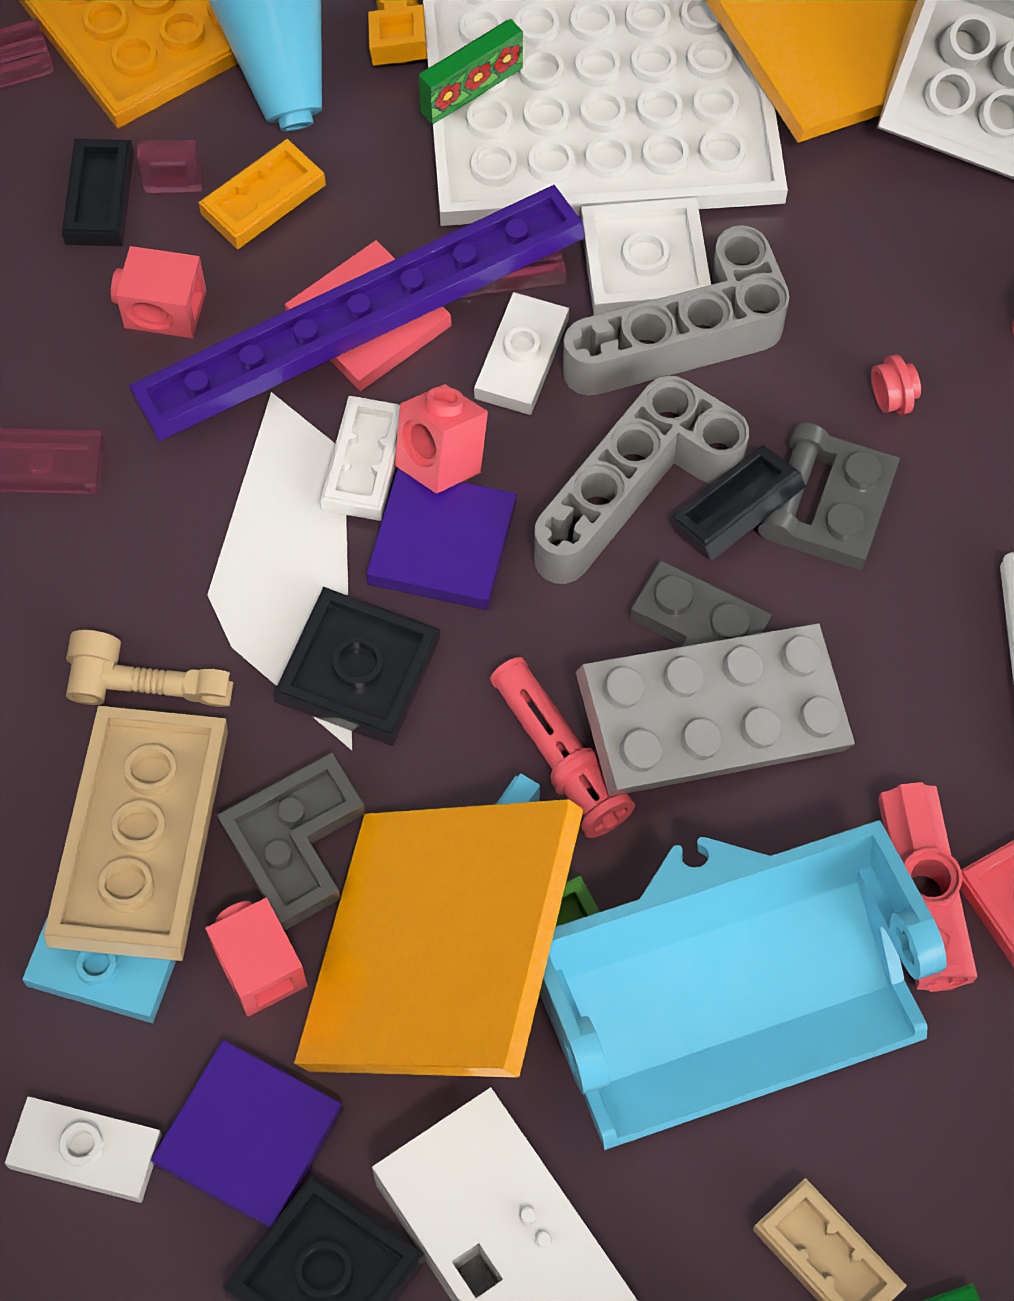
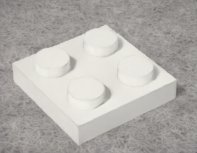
[580,197,711,315]

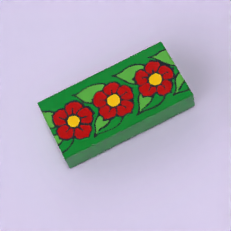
[418,19,523,125]

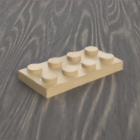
[44,706,228,961]

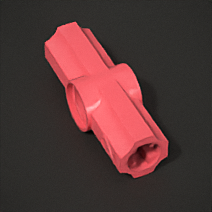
[878,782,977,992]

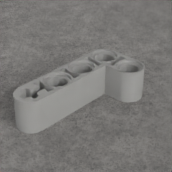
[563,225,790,396]
[534,376,749,584]

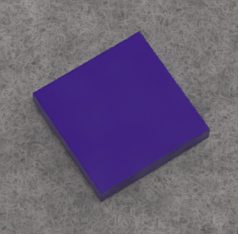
[366,468,517,610]
[151,1040,343,1229]

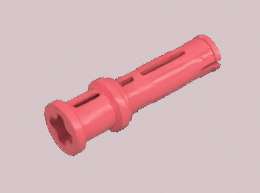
[490,657,635,838]

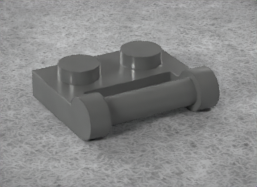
[758,423,900,571]

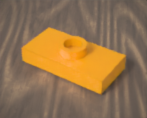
[198,139,326,250]

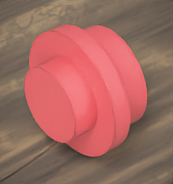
[871,354,921,415]

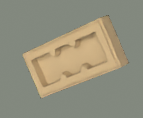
[753,1178,907,1301]

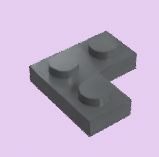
[630,560,772,647]
[217,753,366,931]

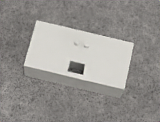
[372,1087,638,1301]

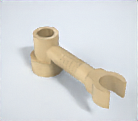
[66,630,233,707]

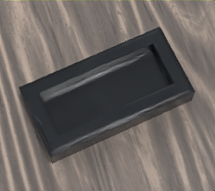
[62,138,134,246]
[669,445,806,561]

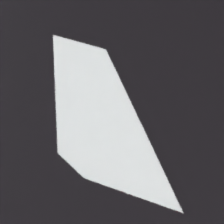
[207,392,352,750]

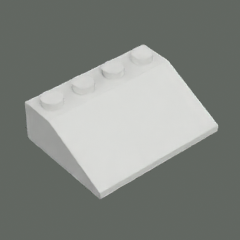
[877,0,1014,179]

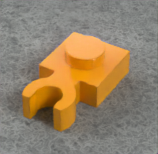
[368,0,428,66]

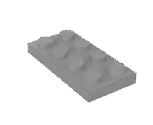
[576,623,855,797]

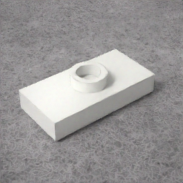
[474,292,569,415]
[320,396,400,521]
[5,1097,163,1203]

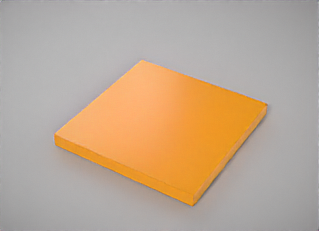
[18,0,238,129]
[705,0,917,143]
[294,799,583,1077]

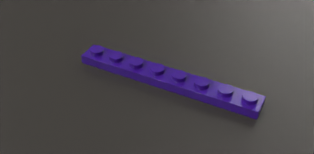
[129,184,584,442]

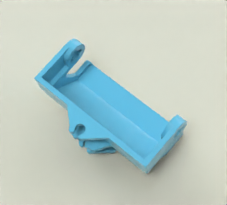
[540,820,947,1150]

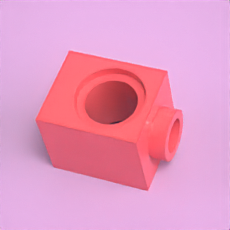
[111,246,207,338]
[395,384,488,494]
[205,897,308,1017]

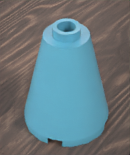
[209,0,322,132]

